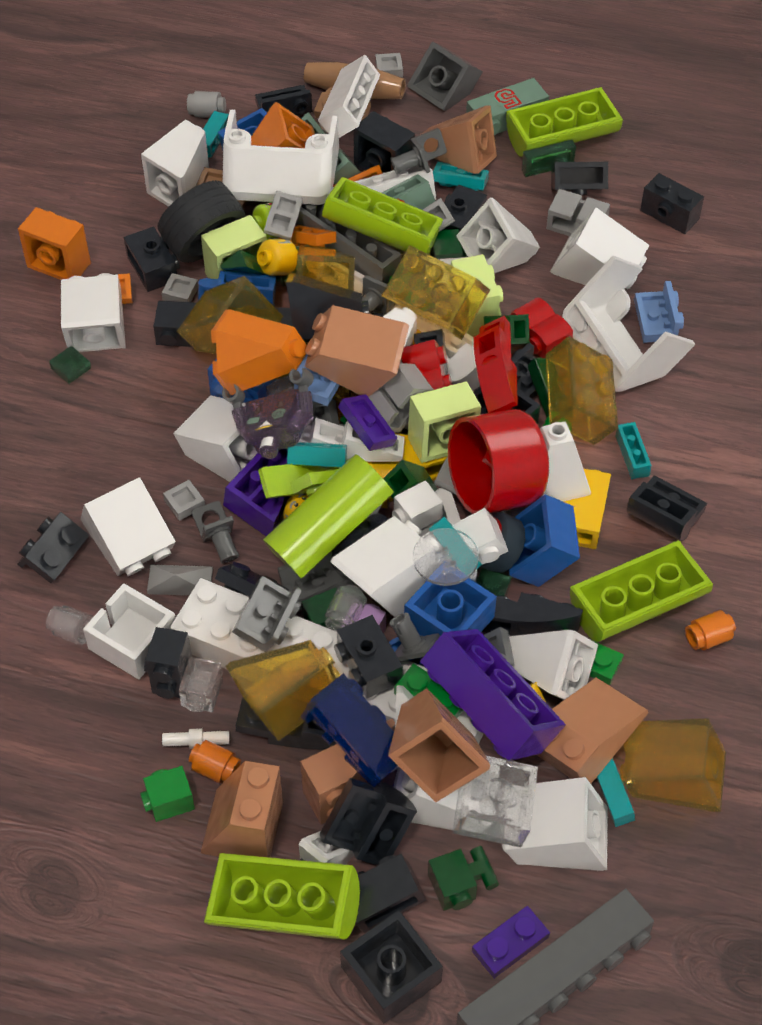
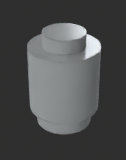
[187,91,226,118]

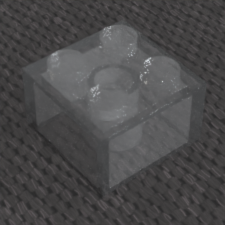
[452,756,538,848]

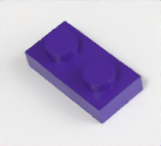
[338,394,398,451]
[472,905,550,979]

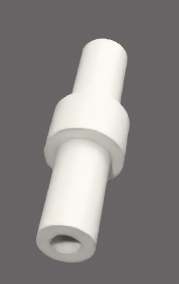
[162,728,230,749]

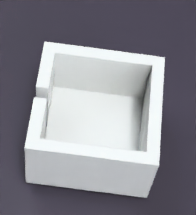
[83,583,176,679]

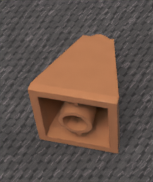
[420,105,497,174]

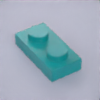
[433,162,489,191]

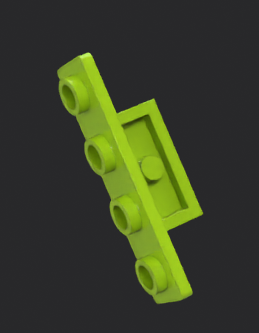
[258,460,348,499]

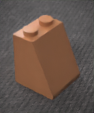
[305,305,409,397]
[388,688,490,802]
[201,761,283,858]

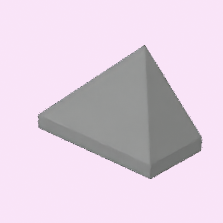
[147,565,213,596]

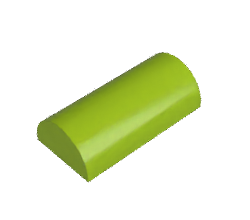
[506,87,623,157]
[322,177,443,260]
[263,454,394,578]
[570,540,713,642]
[204,853,360,940]

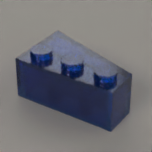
[301,673,399,787]

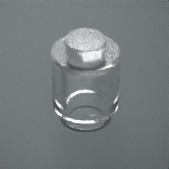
[325,585,367,632]
[46,605,93,645]

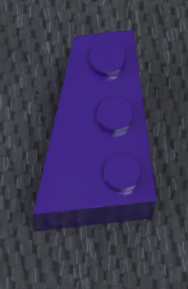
[223,432,288,536]

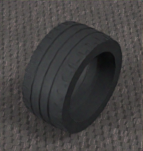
[157,180,246,263]

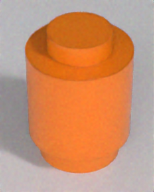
[685,610,736,650]
[188,740,241,784]

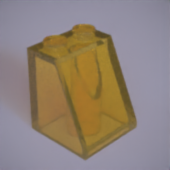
[296,246,355,291]
[177,276,283,354]
[225,640,343,741]
[620,718,726,812]

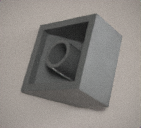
[407,41,483,111]

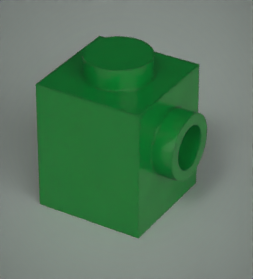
[140,766,195,822]

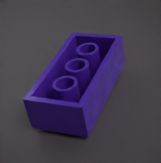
[420,629,566,761]

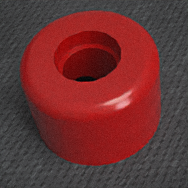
[448,409,549,514]

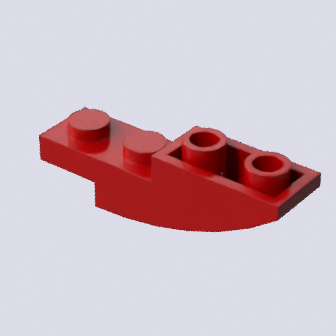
[473,315,518,413]

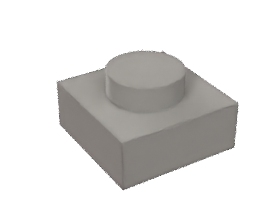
[375,53,403,77]
[161,273,199,302]
[163,480,205,521]

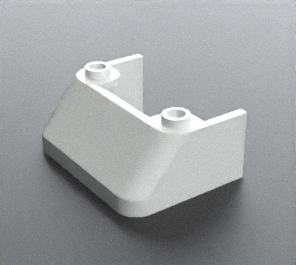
[222,110,339,205]
[562,256,696,392]

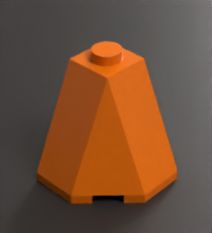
[211,309,307,395]

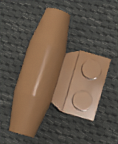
[304,62,406,121]

